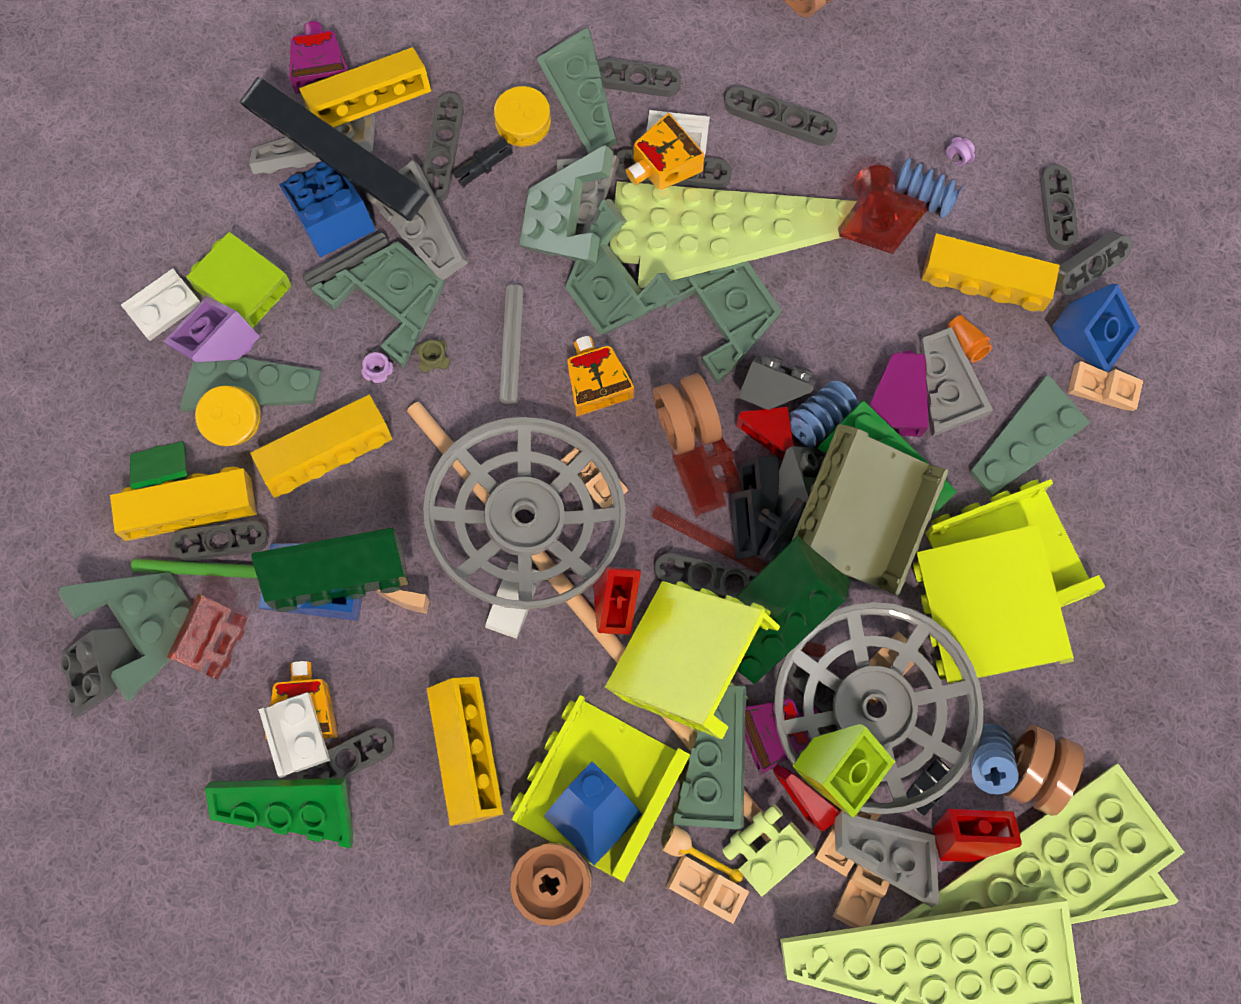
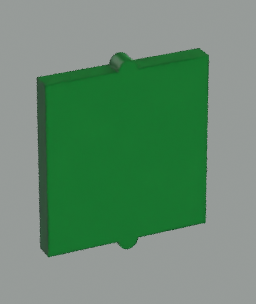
[130,441,187,490]

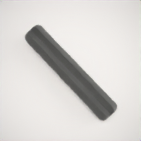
[303,232,389,289]

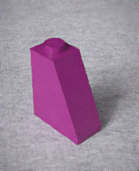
[869,350,929,437]

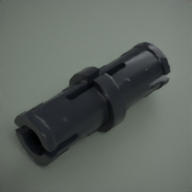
[452,137,513,188]

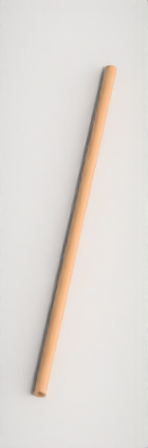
[407,402,771,843]

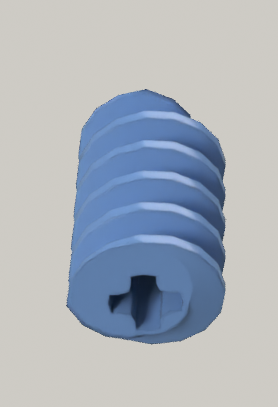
[894,158,964,219]
[789,381,858,448]
[971,723,1018,794]

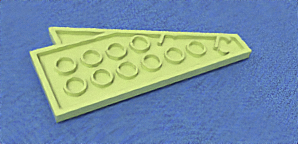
[610,181,861,288]
[895,764,1185,924]
[780,897,1082,1004]

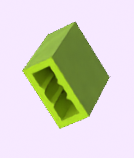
[186,232,292,328]

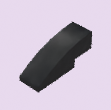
[730,456,779,560]

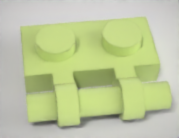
[722,804,815,897]

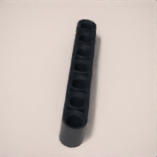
[239,76,429,222]

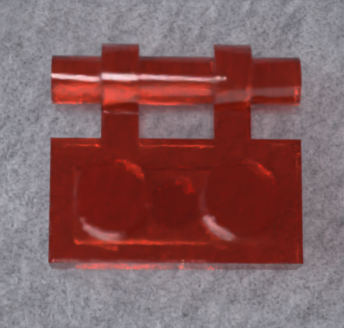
[672,438,740,517]
[167,595,248,680]

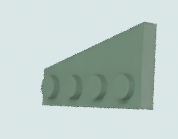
[536,27,618,154]
[180,357,322,412]
[970,375,1090,498]
[672,685,746,829]

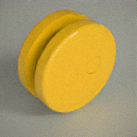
[494,86,551,147]
[195,386,261,446]

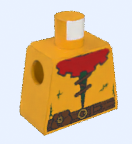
[626,113,705,190]
[567,336,634,416]
[265,661,338,739]

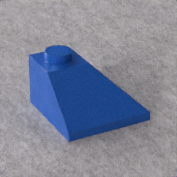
[1052,283,1140,372]
[544,762,642,866]

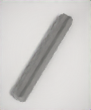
[500,284,523,404]

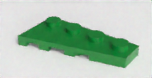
[816,400,957,515]
[205,778,353,848]

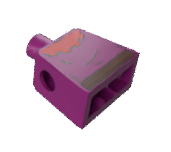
[289,21,348,94]
[745,699,819,775]

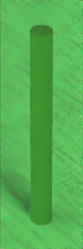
[131,559,257,578]

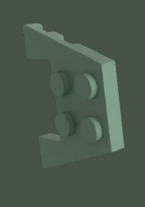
[519,146,613,265]
[565,199,682,335]
[311,241,445,368]
[664,261,782,385]
[58,572,205,702]

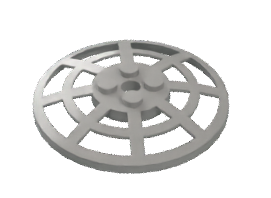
[423,417,626,610]
[773,602,984,814]

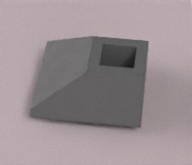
[738,353,817,410]
[777,446,827,518]
[61,628,137,717]

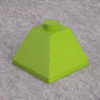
[793,724,895,818]

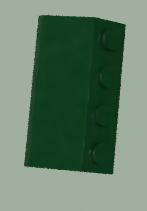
[251,527,409,612]
[734,536,850,685]

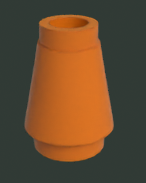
[947,315,992,363]

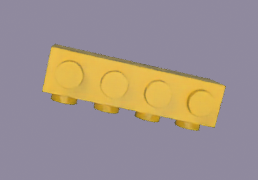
[299,47,431,128]
[921,233,1060,312]
[250,394,393,498]
[110,467,257,541]
[427,677,503,826]

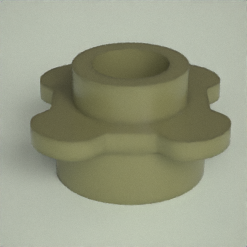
[416,340,450,373]

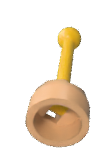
[662,825,743,883]

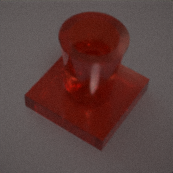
[838,165,927,254]

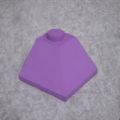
[163,296,260,362]

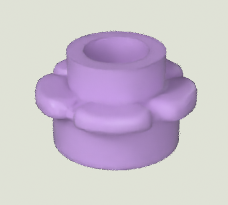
[946,137,975,167]
[361,352,393,383]

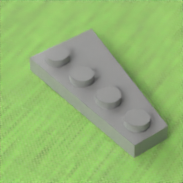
[249,113,375,174]
[365,160,468,280]

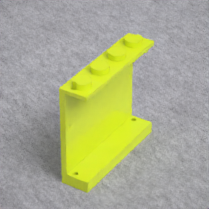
[925,479,1105,607]
[913,524,1074,684]
[605,581,780,740]
[510,695,690,883]

